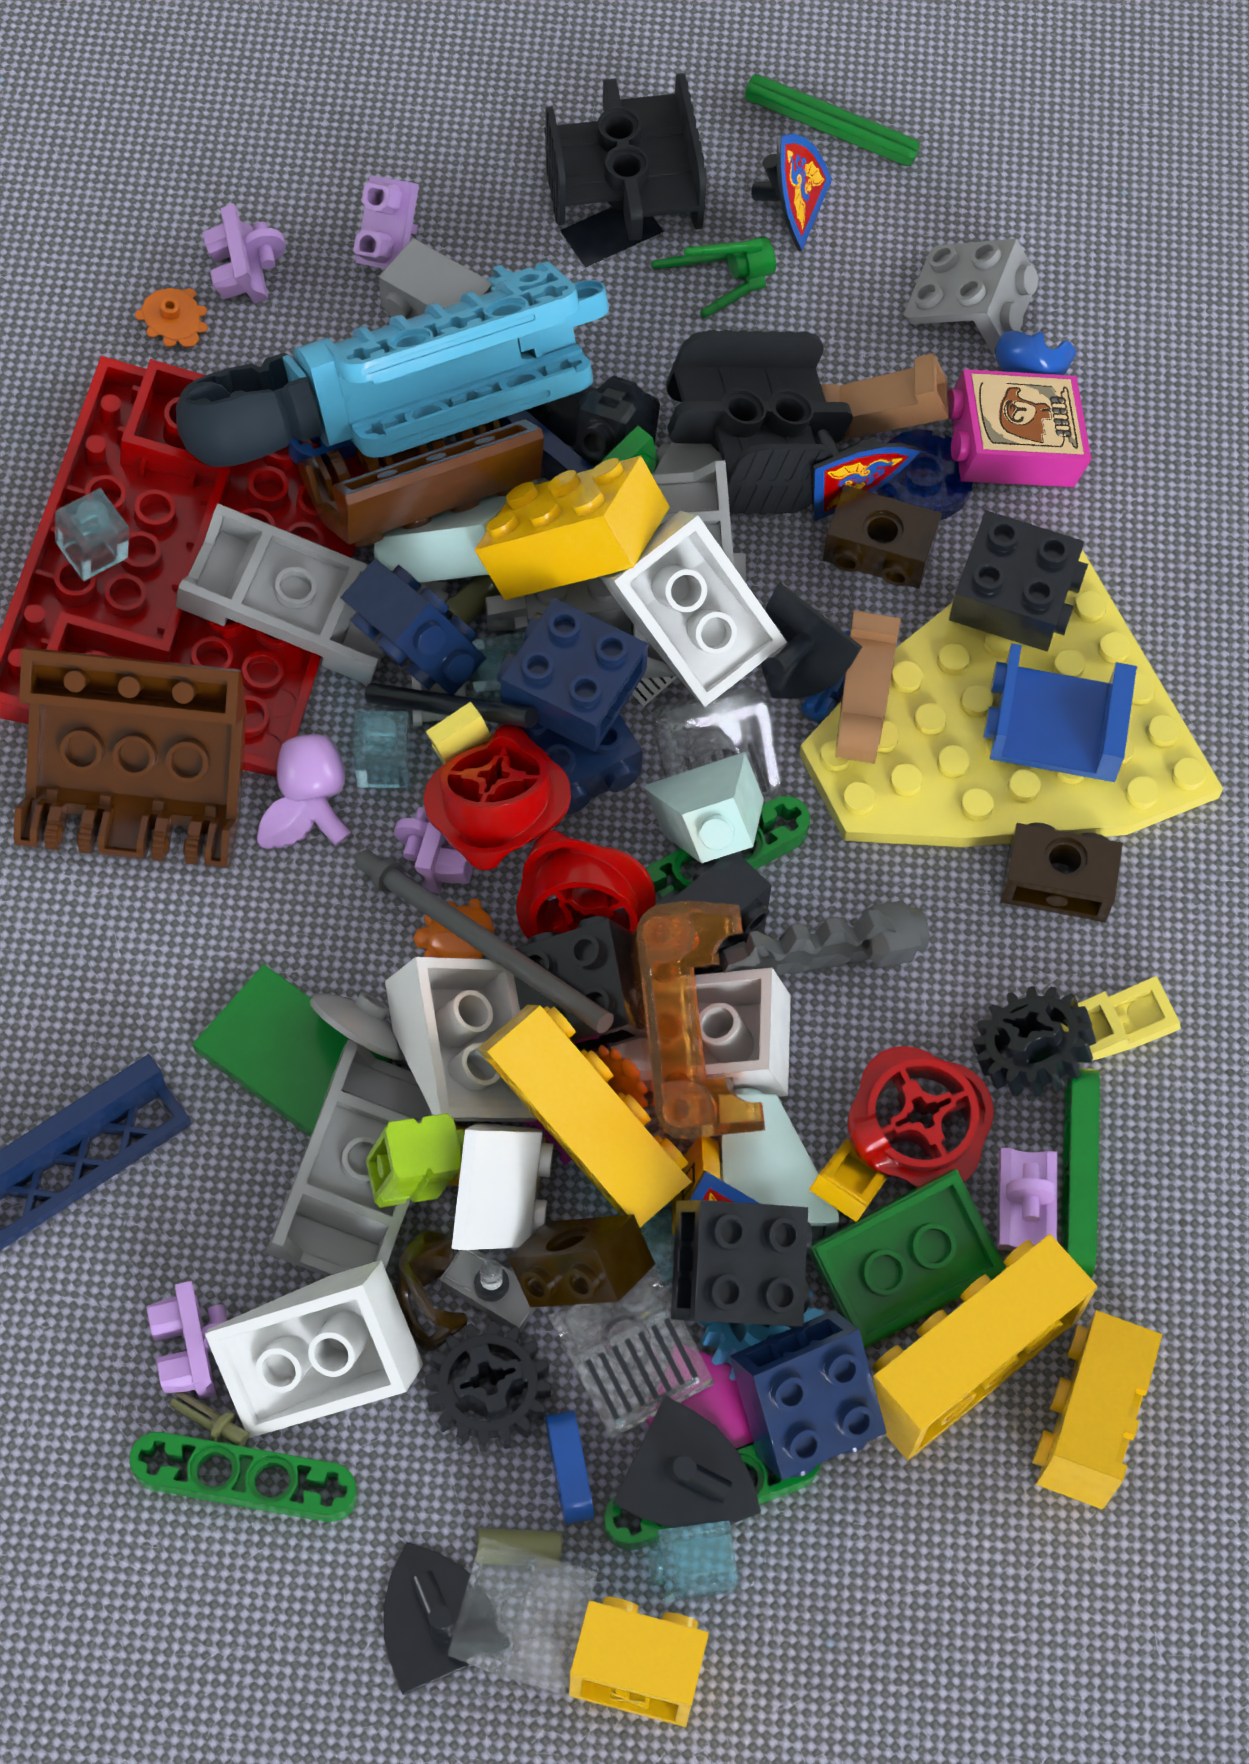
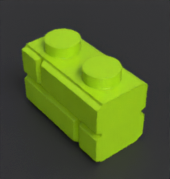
[366,1113,465,1208]

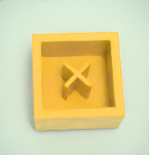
[569,1597,709,1727]

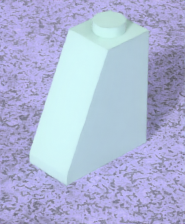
[374,493,507,583]
[645,752,764,863]
[717,1088,839,1241]

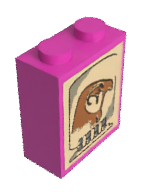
[948,369,1092,487]

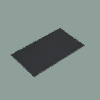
[559,207,664,268]

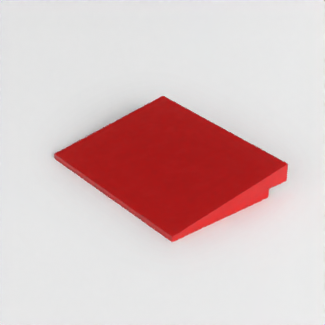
[0,356,381,777]

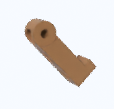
[821,353,949,440]
[835,610,901,764]

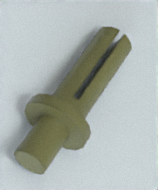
[170,1392,250,1446]

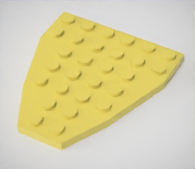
[799,550,1223,847]

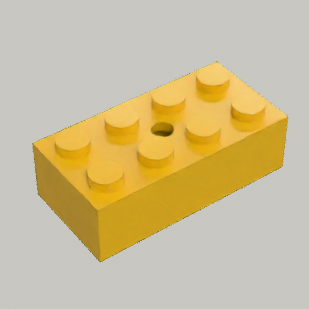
[477,1005,692,1228]
[872,1234,1098,1461]

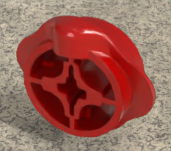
[424,724,571,871]
[516,830,656,961]
[847,1046,994,1187]

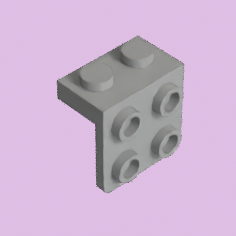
[904,239,1039,353]

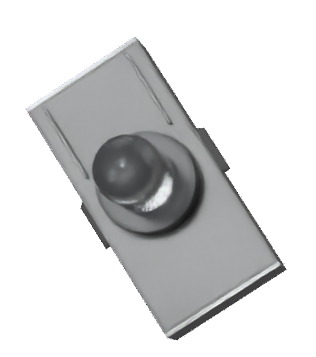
[440,1250,537,1333]

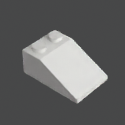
[600,511,787,707]
[385,957,537,1122]
[611,967,791,1099]
[452,1122,554,1250]
[205,1260,424,1438]

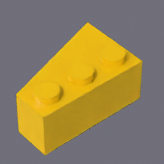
[1032,1310,1163,1510]

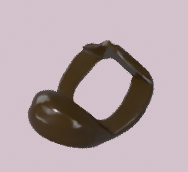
[395,1230,468,1351]

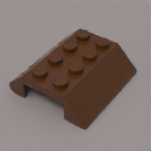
[298,419,544,547]
[14,647,247,868]

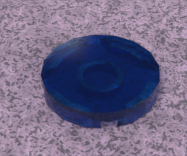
[877,429,973,520]

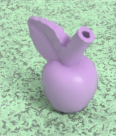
[257,734,351,849]

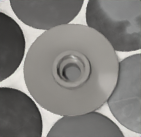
[310,992,405,1061]

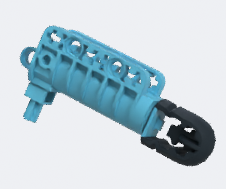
[176,261,609,467]

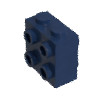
[340,558,487,695]
[497,598,648,752]
[498,713,643,815]
[729,1310,887,1480]

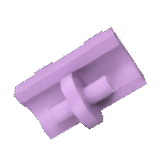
[353,175,419,269]
[202,203,286,304]
[394,807,474,894]
[997,1148,1057,1251]
[146,1281,228,1400]

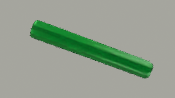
[745,74,920,166]

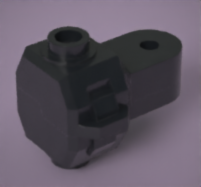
[526,376,660,468]

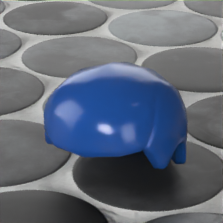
[995,331,1077,375]

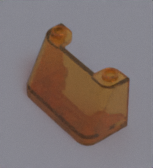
[631,901,765,1140]

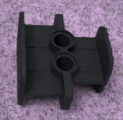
[544,73,707,241]
[666,330,853,515]

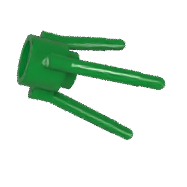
[651,236,776,318]

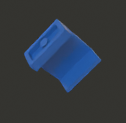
[983,643,1137,782]

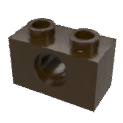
[823,485,942,589]
[1000,823,1123,923]
[508,1214,655,1307]

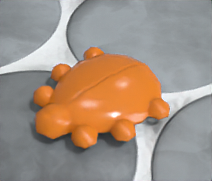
[135,288,208,348]
[413,898,495,959]
[594,1044,649,1108]

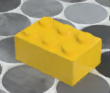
[474,455,670,600]

